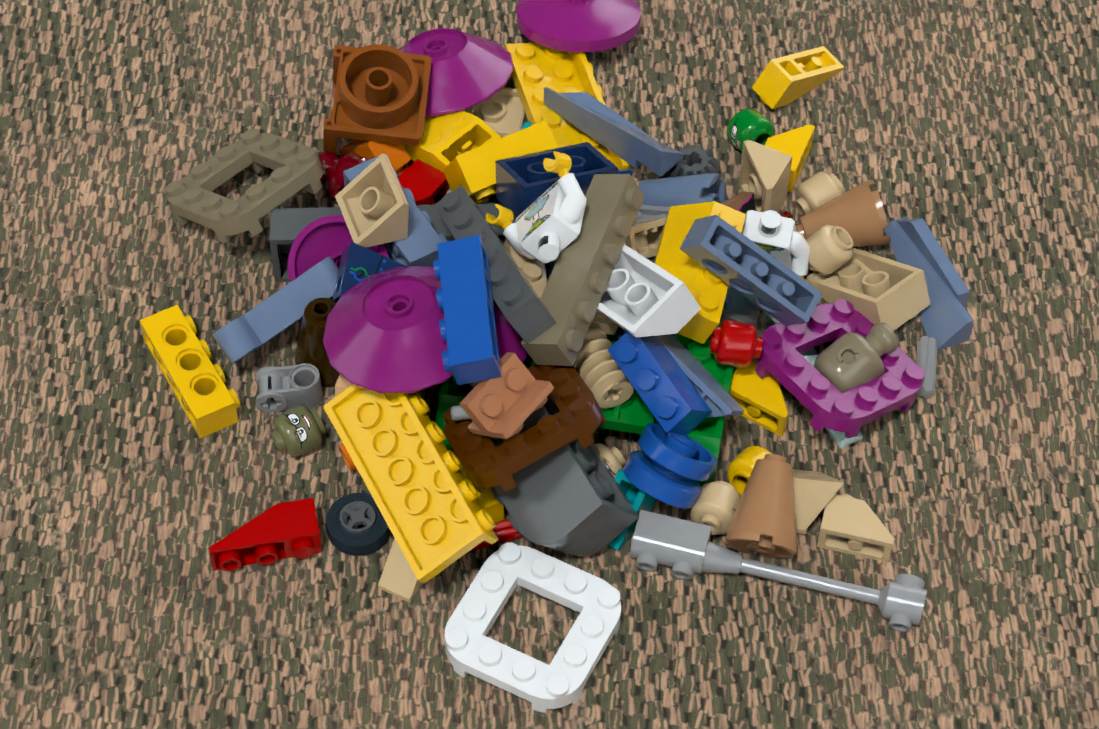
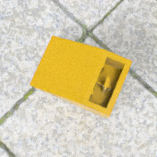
[402,111,501,173]

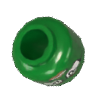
[727,108,775,152]

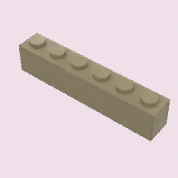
[521,174,644,366]

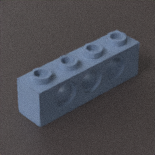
[680,215,823,326]

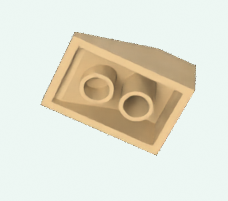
[805,247,931,331]

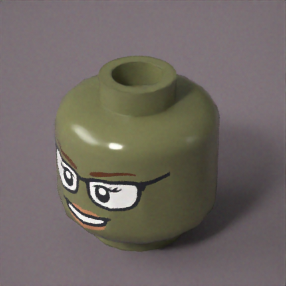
[270,405,326,457]

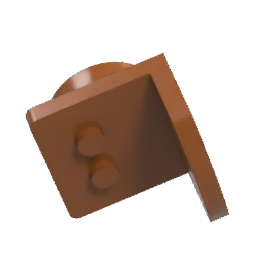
[323,44,431,155]

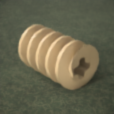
[573,328,634,408]

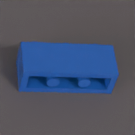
[608,332,712,435]

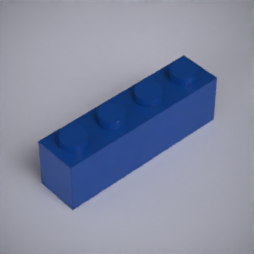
[433,235,502,385]

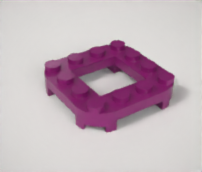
[755,299,926,439]

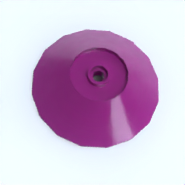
[399,28,514,117]
[323,266,453,393]

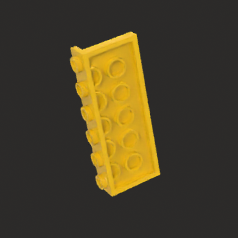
[504,43,630,170]
[323,384,498,584]

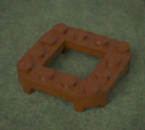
[443,364,606,493]

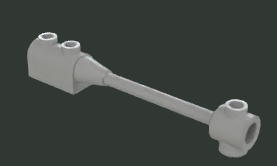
[630,510,927,632]

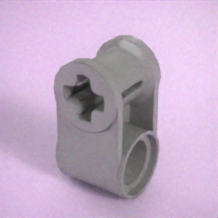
[255,363,324,413]

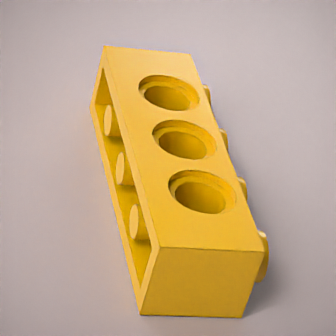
[139,304,241,438]

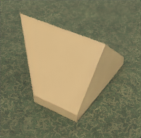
[793,469,844,534]

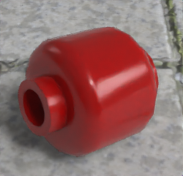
[709,319,763,368]

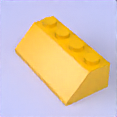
[654,201,746,344]

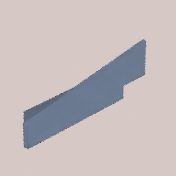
[544,87,683,177]
[884,216,974,351]

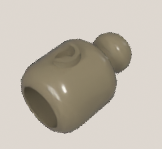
[814,322,899,393]

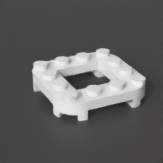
[444,542,621,713]

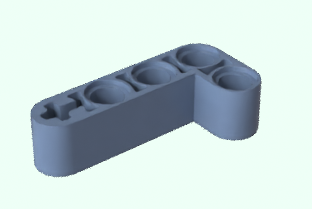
[212,256,339,364]

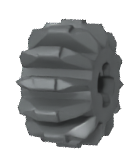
[663,142,719,178]

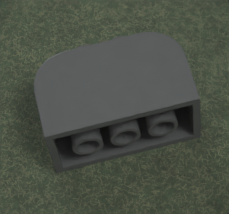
[489,398,639,557]

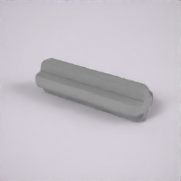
[916,336,938,398]

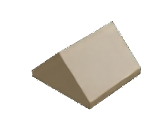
[739,140,792,213]
[335,153,409,248]

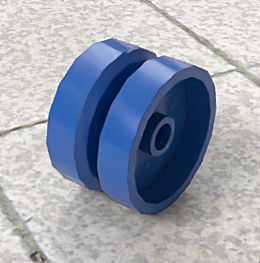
[623,423,717,509]

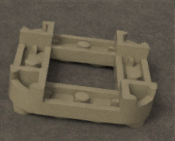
[165,129,326,243]

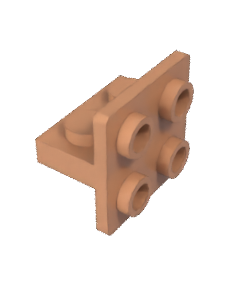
[459,352,554,439]

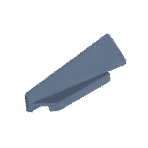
[614,326,744,418]

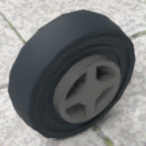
[326,493,391,555]

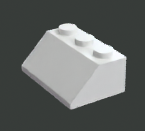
[597,244,701,337]

